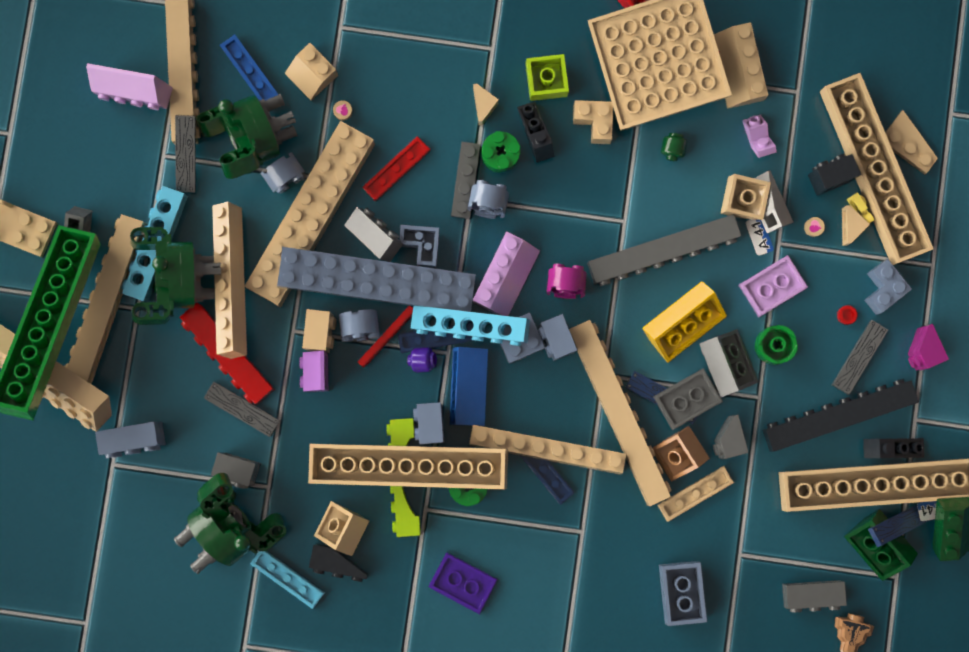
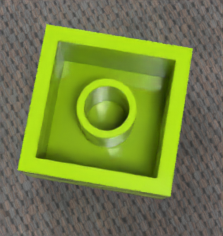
[526,54,569,101]

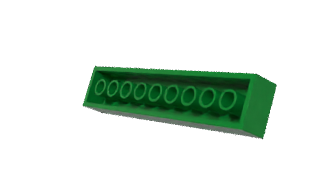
[0,225,101,421]

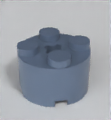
[260,152,305,194]
[467,180,509,219]
[339,309,380,342]

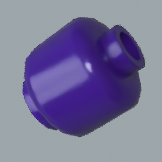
[407,347,437,373]

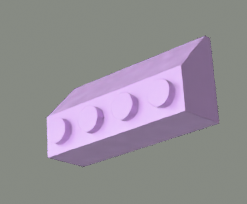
[86,63,173,110]
[473,231,540,316]

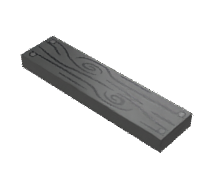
[175,115,196,192]
[831,320,888,395]
[204,381,280,437]

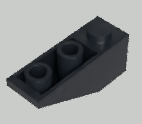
[517,101,555,162]
[863,438,924,458]
[309,543,368,582]

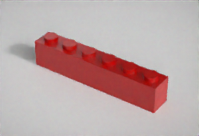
[180,302,275,405]

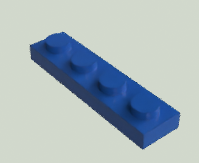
[220,35,278,100]

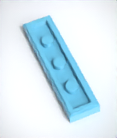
[250,551,325,609]

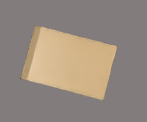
[473,84,499,126]
[842,205,870,246]

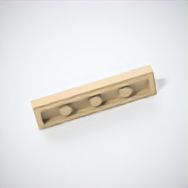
[657,466,734,522]

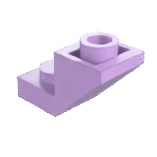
[743,115,776,158]

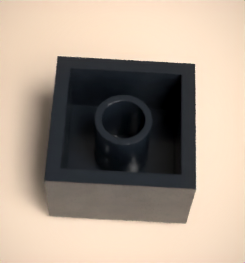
[808,153,861,196]

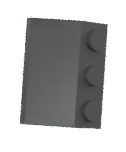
[699,329,759,397]

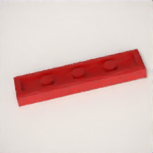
[362,136,431,202]
[358,305,413,368]

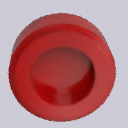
[837,305,858,325]

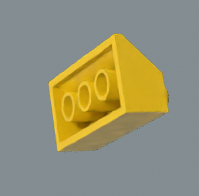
[642,282,727,363]

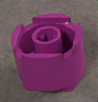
[547,264,587,299]

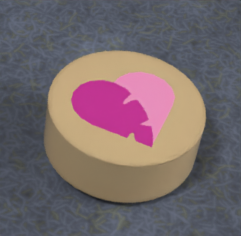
[333,101,352,121]
[804,217,825,237]

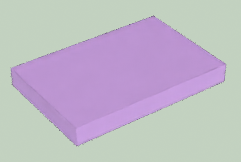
[739,255,808,317]

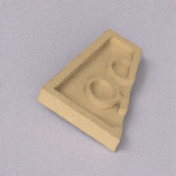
[885,110,938,175]

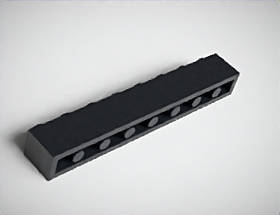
[762,378,919,452]

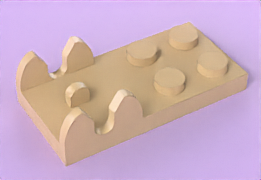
[0,199,57,258]

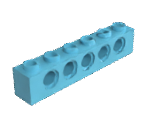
[122,186,188,302]
[411,305,530,346]

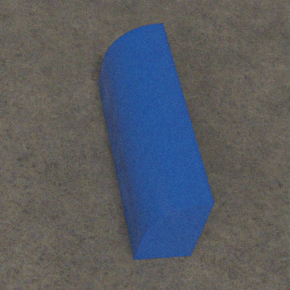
[449,347,488,426]

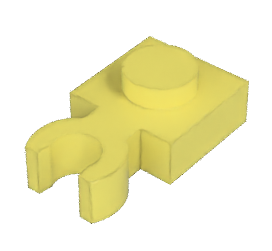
[846,192,874,223]

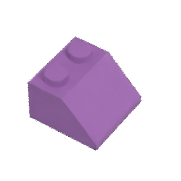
[300,351,329,392]

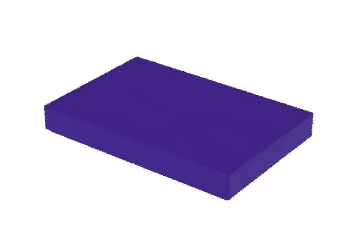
[428,552,498,615]

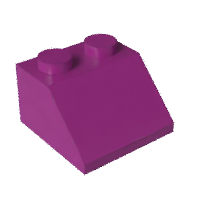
[908,324,949,371]

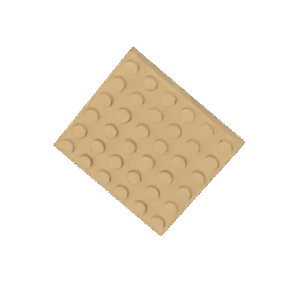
[587,0,732,131]

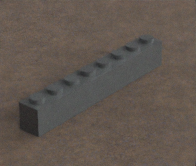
[587,214,741,287]

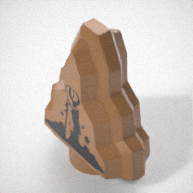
[834,613,874,652]

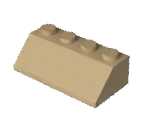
[714,23,768,109]

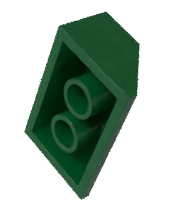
[932,497,969,561]
[844,509,918,581]

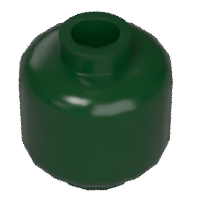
[661,133,687,162]

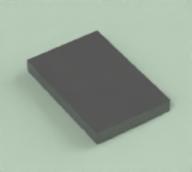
[653,368,723,430]

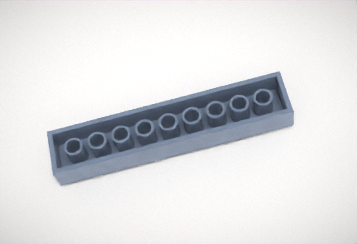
[277,247,476,312]

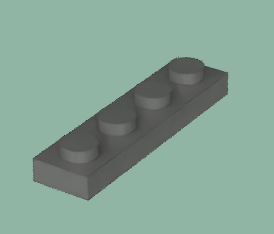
[451,142,480,220]

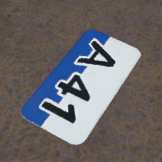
[746,219,774,255]
[917,501,937,521]

